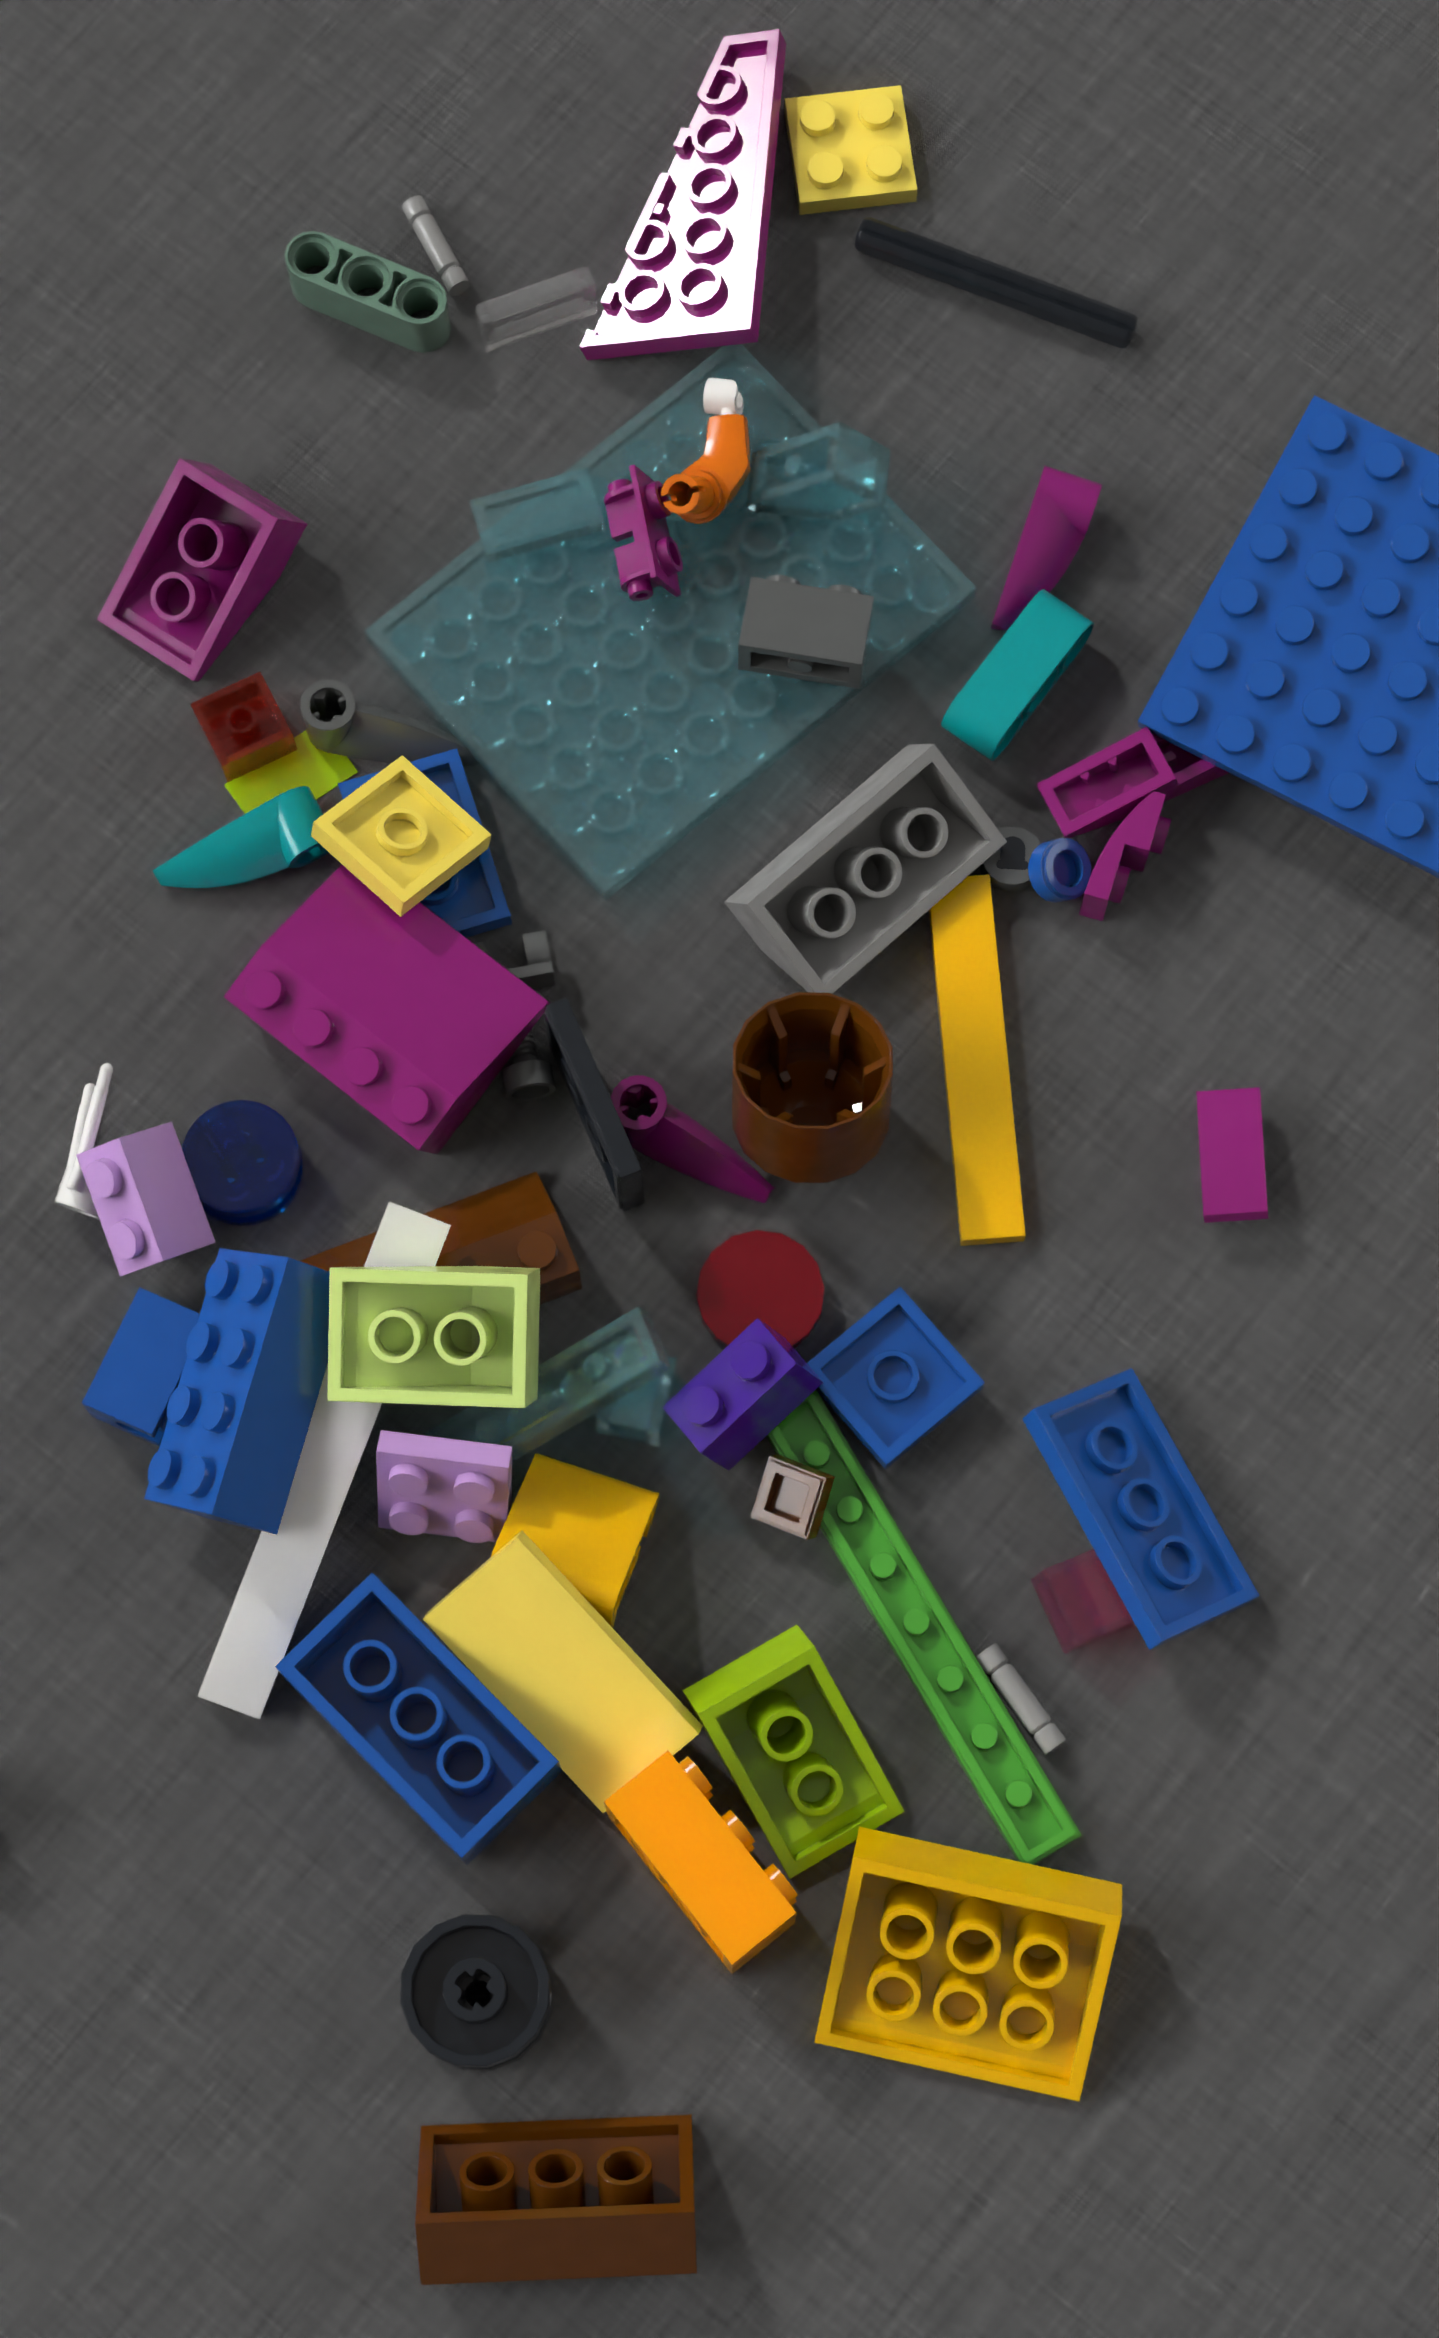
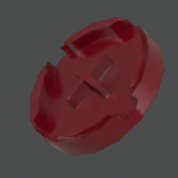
[696,1230,825,1349]

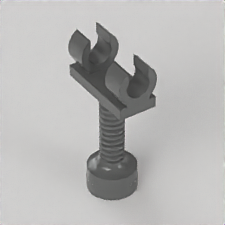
[474,930,556,1102]

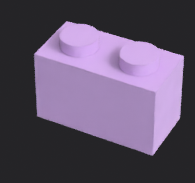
[76,1122,216,1277]

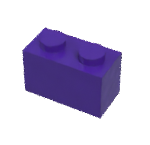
[662,1318,823,1471]

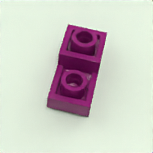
[1079,791,1172,922]
[1196,1087,1269,1223]

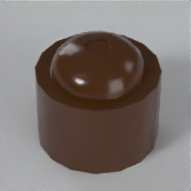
[732,992,893,1183]

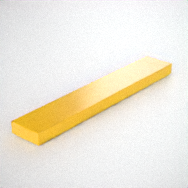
[929,874,1026,1246]

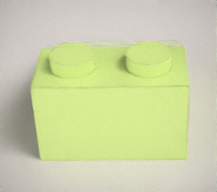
[327,1266,540,1408]

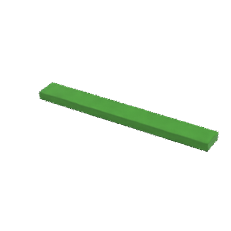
[766,1390,1082,1865]

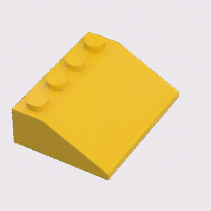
[814,1827,1122,2102]

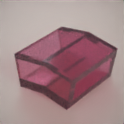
[1031,1549,1135,1655]

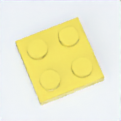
[784,85,917,215]
[311,755,492,917]

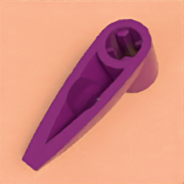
[990,465,1102,631]
[610,1075,775,1204]

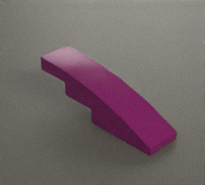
[1036,727,1229,838]

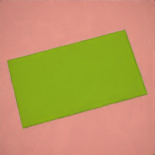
[224,730,358,814]

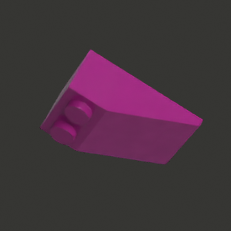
[97,458,307,682]

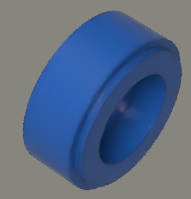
[1028,838,1092,903]

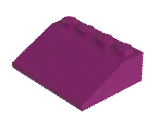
[223,865,551,1155]

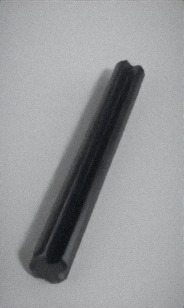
[855,217,1137,348]

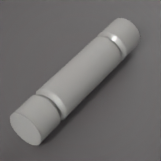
[402,195,470,296]
[976,1643,1066,1755]

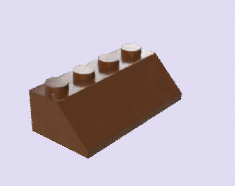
[300,1171,582,1305]
[415,2114,697,2285]

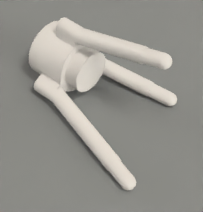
[54,1063,162,1220]

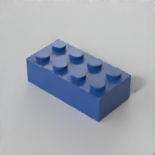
[144,1248,330,1535]
[275,1573,562,1866]

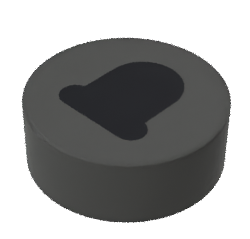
[980,826,1041,892]

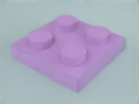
[376,1430,512,1543]

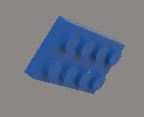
[1022,1368,1260,1650]

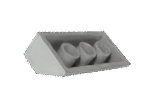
[724,744,1007,994]

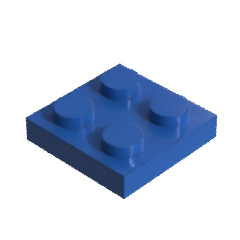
[807,1286,985,1470]

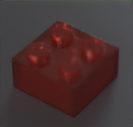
[190,671,297,782]

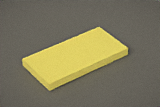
[423,1530,703,1813]

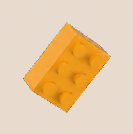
[604,1750,798,1974]

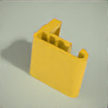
[491,1453,660,1628]

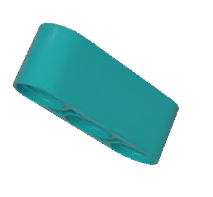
[941,589,1095,761]

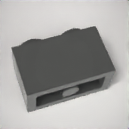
[738,575,874,689]

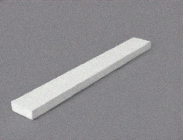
[198,1201,451,1719]

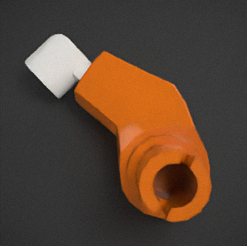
[661,378,751,524]

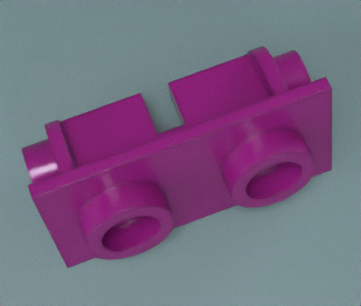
[604,464,683,601]

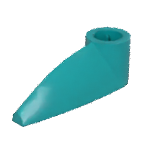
[152,786,329,888]

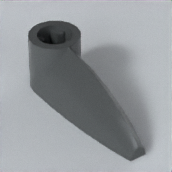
[300,679,479,767]

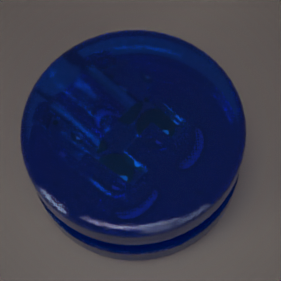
[182,1100,304,1226]

